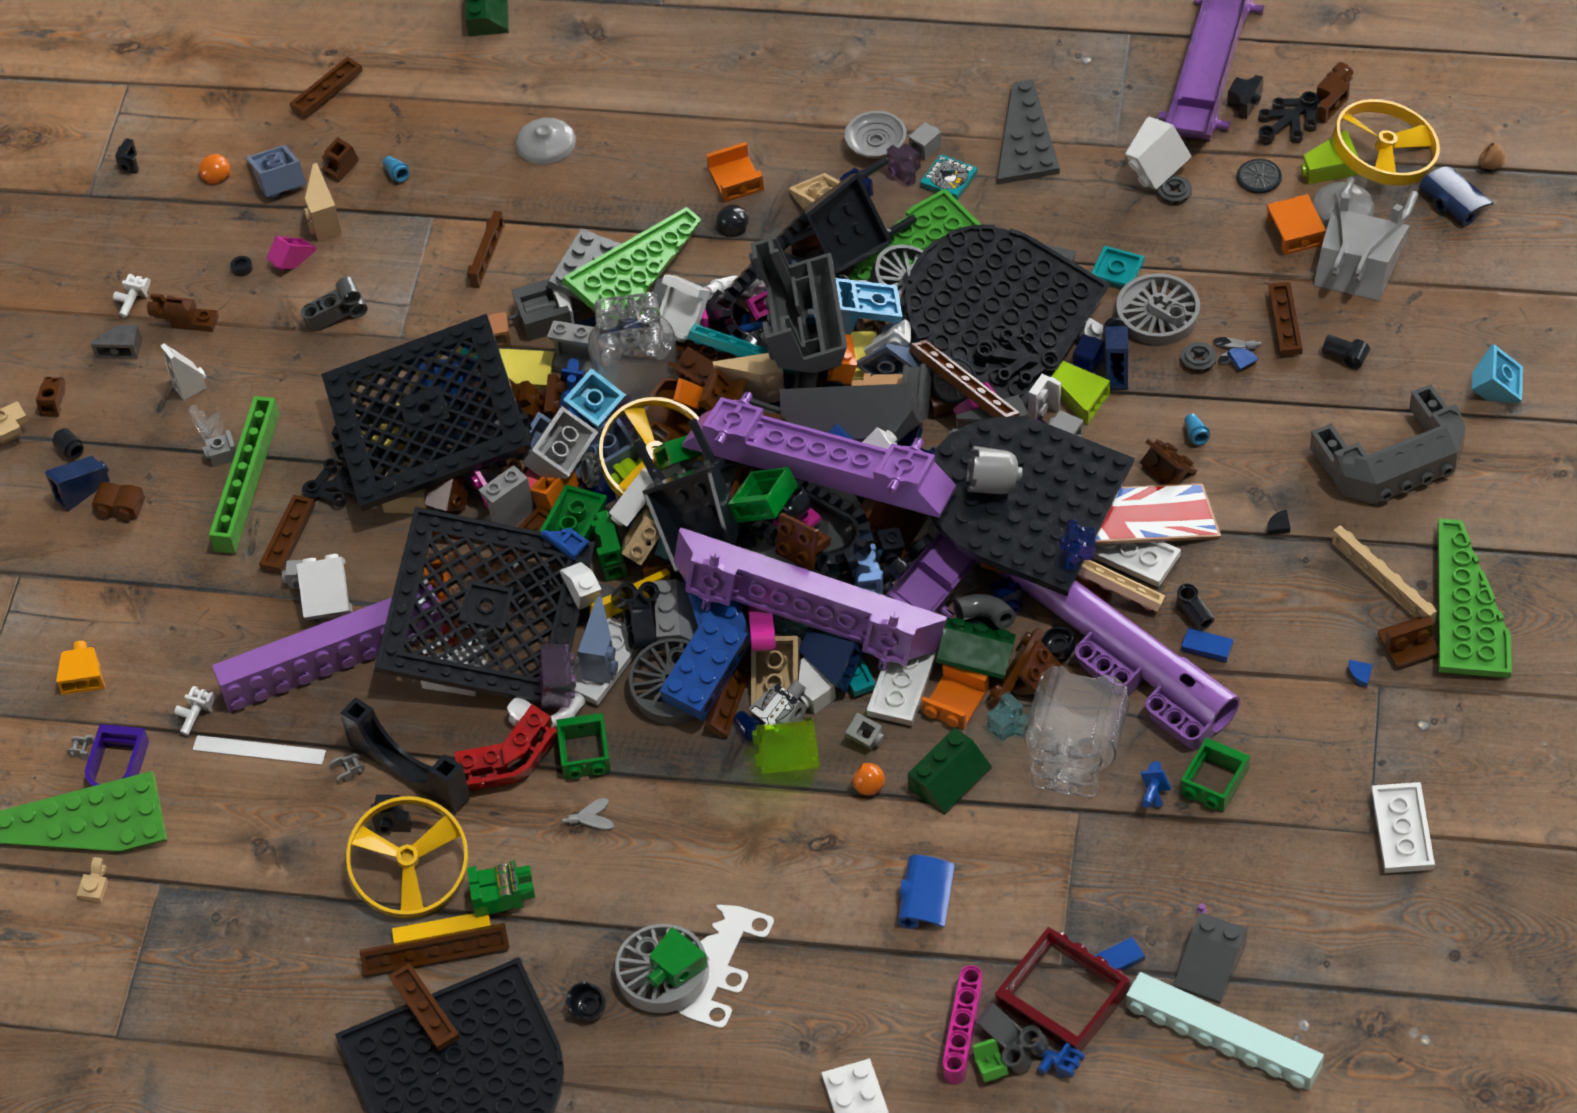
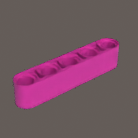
[748,605,776,652]
[943,965,983,1085]

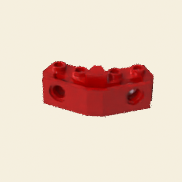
[454,704,558,791]

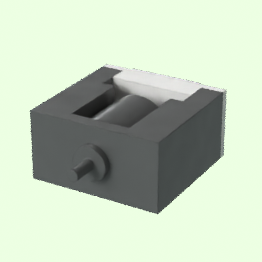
[507,278,581,341]

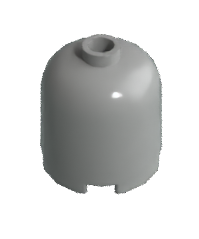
[966,446,1022,494]

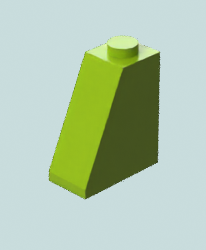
[1300,130,1358,184]
[1051,361,1110,425]

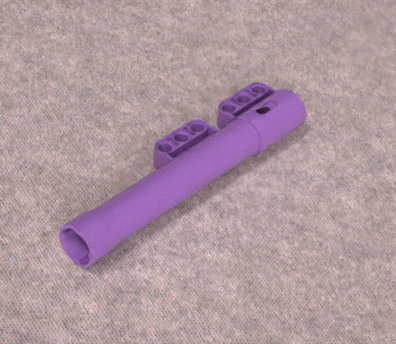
[994,571,1240,750]

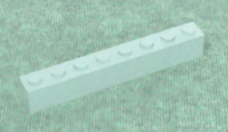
[1126,972,1324,1091]

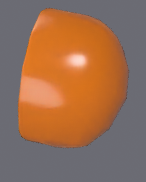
[199,154,230,184]

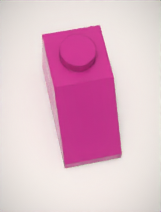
[266,236,317,271]
[745,291,770,321]

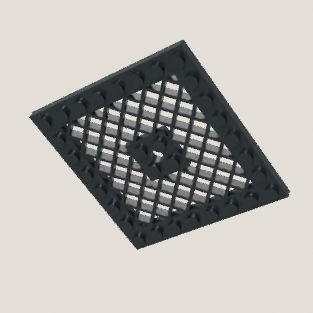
[321,314,532,511]
[374,507,595,708]

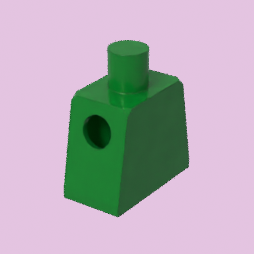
[653,435,702,471]
[646,927,708,988]

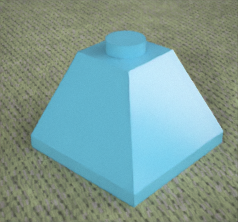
[1472,344,1523,403]
[563,368,626,428]

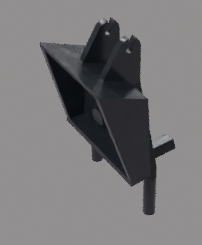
[786,157,917,274]
[633,418,741,573]

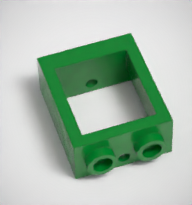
[728,467,798,523]
[556,713,611,779]
[1180,737,1250,812]

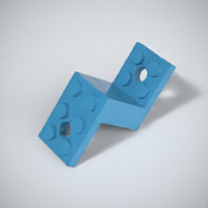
[809,278,903,335]

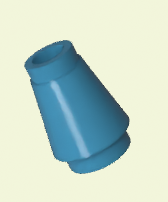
[383,156,410,182]
[1184,414,1210,445]

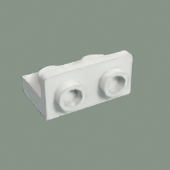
[864,319,911,355]
[1028,374,1061,420]

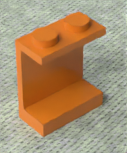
[706,142,764,202]
[1266,194,1326,255]
[921,664,989,730]

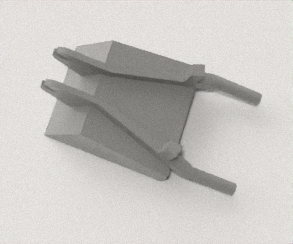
[1314,177,1418,301]

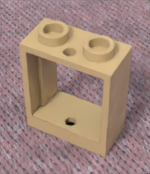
[622,504,660,565]

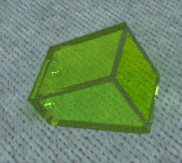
[752,717,820,774]

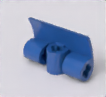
[897,855,954,929]

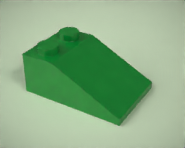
[540,484,607,542]

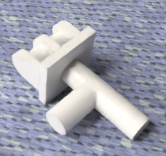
[113,274,150,318]
[174,686,216,736]

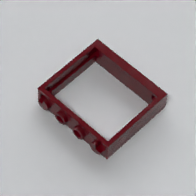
[995,927,1131,1052]

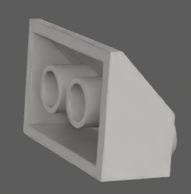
[522,406,598,479]
[654,579,698,652]

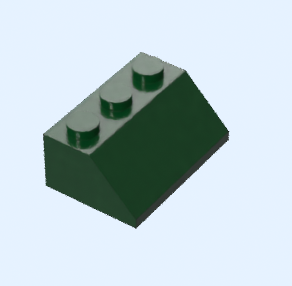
[465,0,509,37]
[936,618,1016,679]
[907,727,992,815]

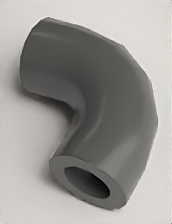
[953,594,1016,629]

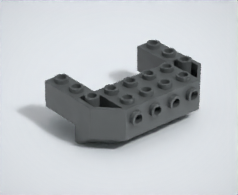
[1310,384,1466,504]

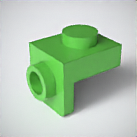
[972,1039,1008,1082]

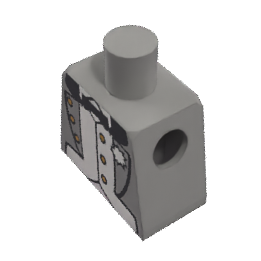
[749,680,807,740]

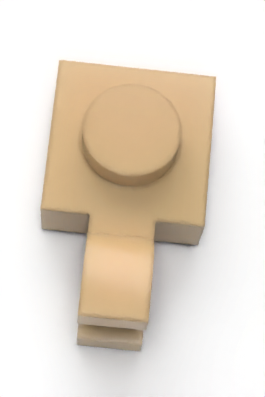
[77,857,108,903]

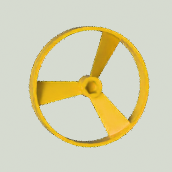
[1332,99,1440,186]
[598,397,703,507]
[346,796,469,918]

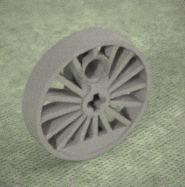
[1116,273,1200,346]
[615,924,709,1013]

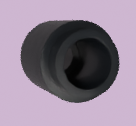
[52,428,84,459]

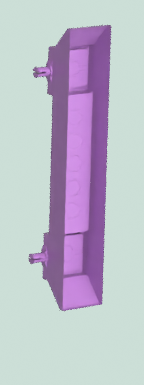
[1158,0,1264,141]
[682,392,956,518]
[886,417,1047,618]
[674,527,947,671]

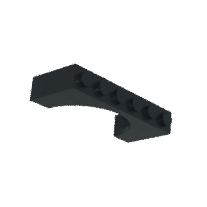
[340,697,470,813]

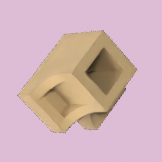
[0,401,28,445]

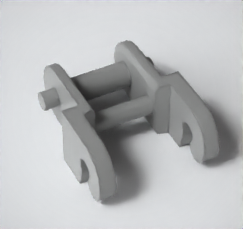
[67,735,95,760]
[330,753,365,783]

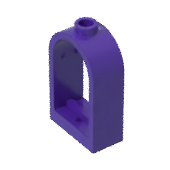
[85,724,149,787]

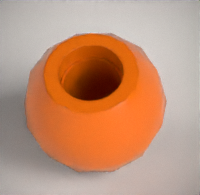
[852,763,885,795]

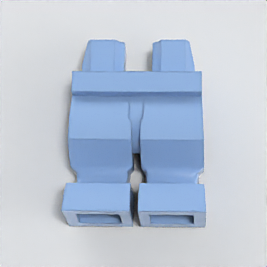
[851,540,883,595]

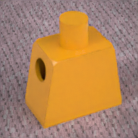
[56,641,105,695]

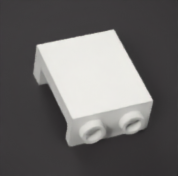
[649,275,711,342]
[296,554,353,621]

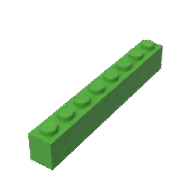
[209,396,280,554]

